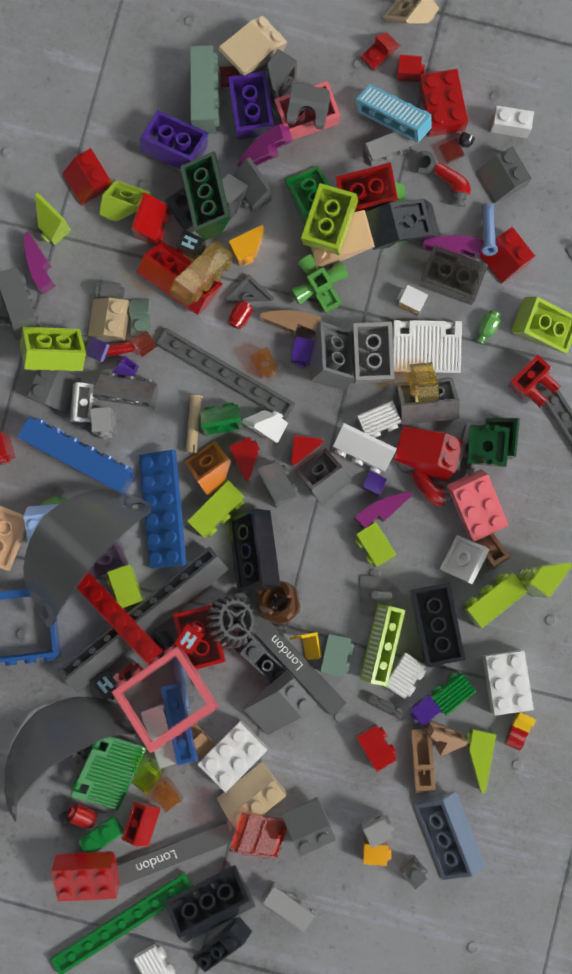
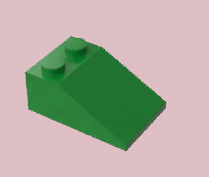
[284,165,331,225]
[200,402,243,436]

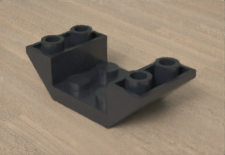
[365,199,441,250]

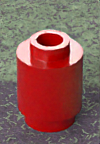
[228,300,253,330]
[66,803,97,829]

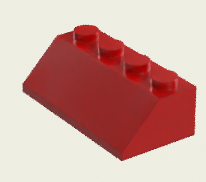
[137,241,223,315]

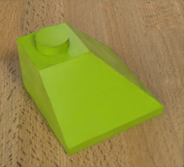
[99,180,151,221]
[35,192,71,245]

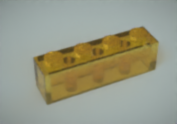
[169,241,234,306]

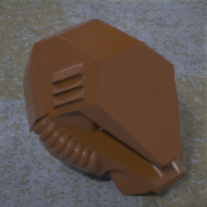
[256,581,301,625]

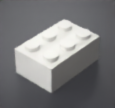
[482,650,534,715]
[198,720,268,793]

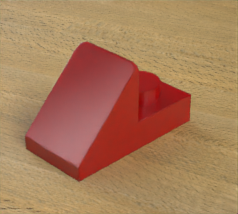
[361,33,400,72]

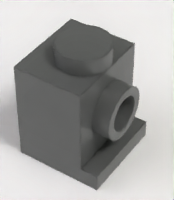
[400,856,428,890]

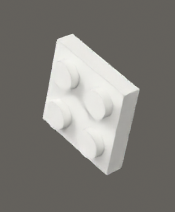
[440,535,490,584]

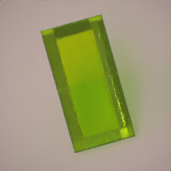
[132,758,165,794]

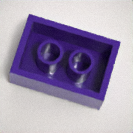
[228,71,274,140]
[140,110,208,169]

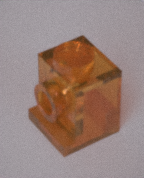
[250,347,278,379]

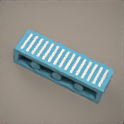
[356,84,432,143]

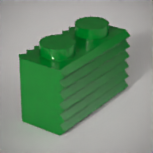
[430,672,477,716]
[79,815,124,853]

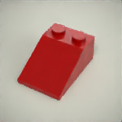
[336,162,398,213]
[393,426,463,482]

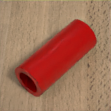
[107,341,135,356]

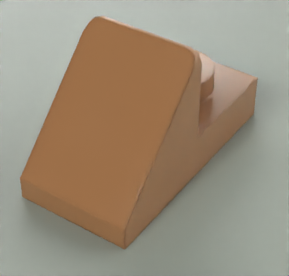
[475,533,511,568]
[425,721,468,756]
[191,723,216,758]

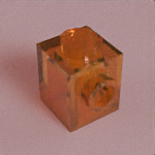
[152,779,184,812]

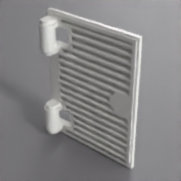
[393,320,462,373]

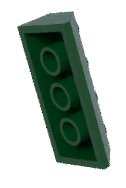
[180,151,231,241]

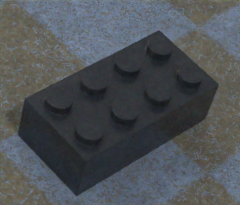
[409,583,466,668]

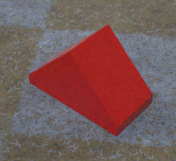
[291,435,324,467]

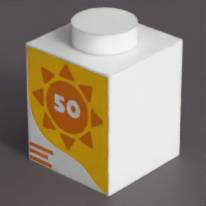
[397,285,428,316]

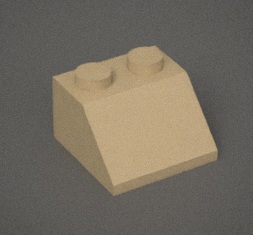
[88,298,130,342]

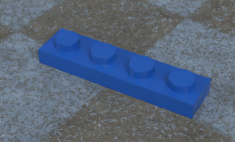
[161,683,198,766]

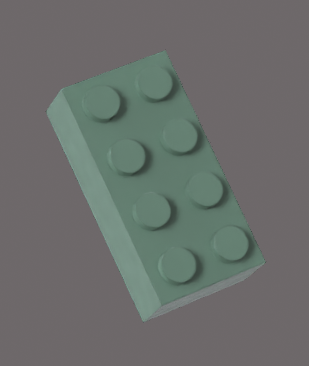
[190,46,220,134]

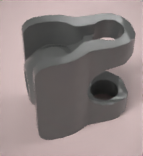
[287,83,330,130]

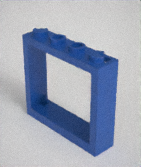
[0,589,61,666]

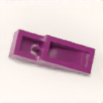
[237,124,293,168]
[24,231,56,294]
[421,236,484,261]
[354,492,413,529]

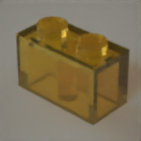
[406,362,439,402]

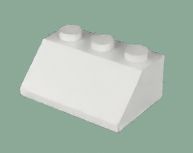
[332,423,397,474]

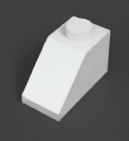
[242,410,288,443]

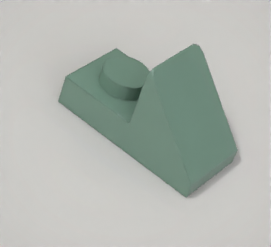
[129,299,151,337]

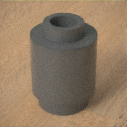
[96,281,125,299]

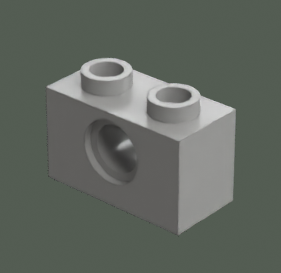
[90,407,117,439]
[361,812,394,848]

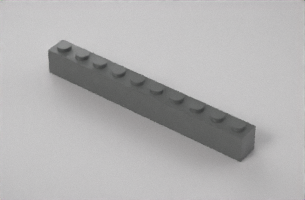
[58,546,229,693]

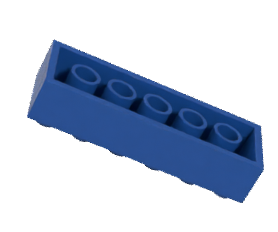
[17,417,136,495]

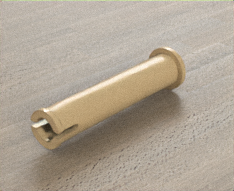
[185,395,203,453]

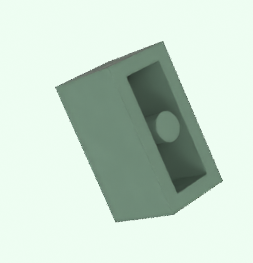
[320,633,354,677]

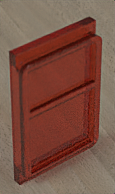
[229,812,288,859]

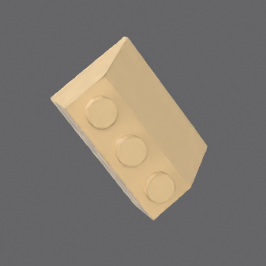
[217,761,286,833]

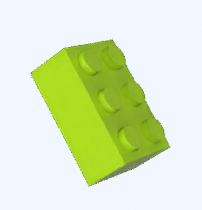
[301,183,358,256]
[20,327,86,371]
[462,572,528,628]

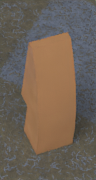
[260,310,321,335]
[411,729,436,793]

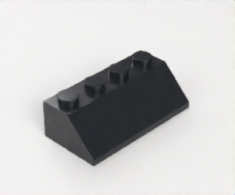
[228,508,280,594]
[165,865,256,943]

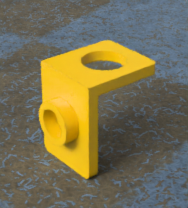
[289,632,321,660]

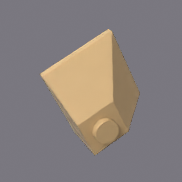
[383,0,439,23]

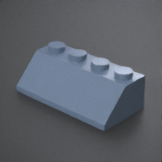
[414,791,485,880]

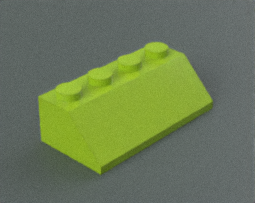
[516,563,572,598]

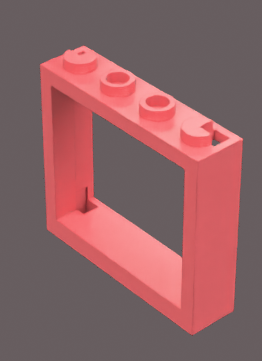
[112,646,220,753]

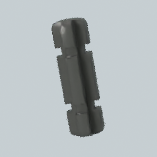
[367,694,404,719]

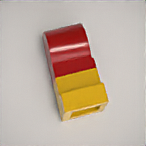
[504,712,537,751]

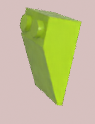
[511,296,572,354]

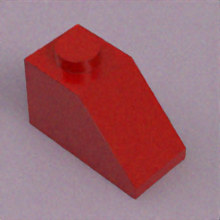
[229,437,260,483]

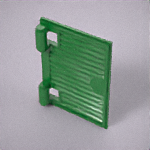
[70,736,147,810]

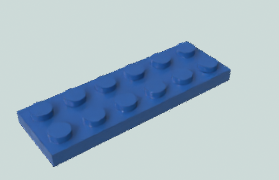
[139,449,186,569]

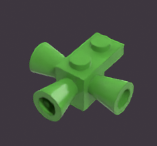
[290,254,349,314]

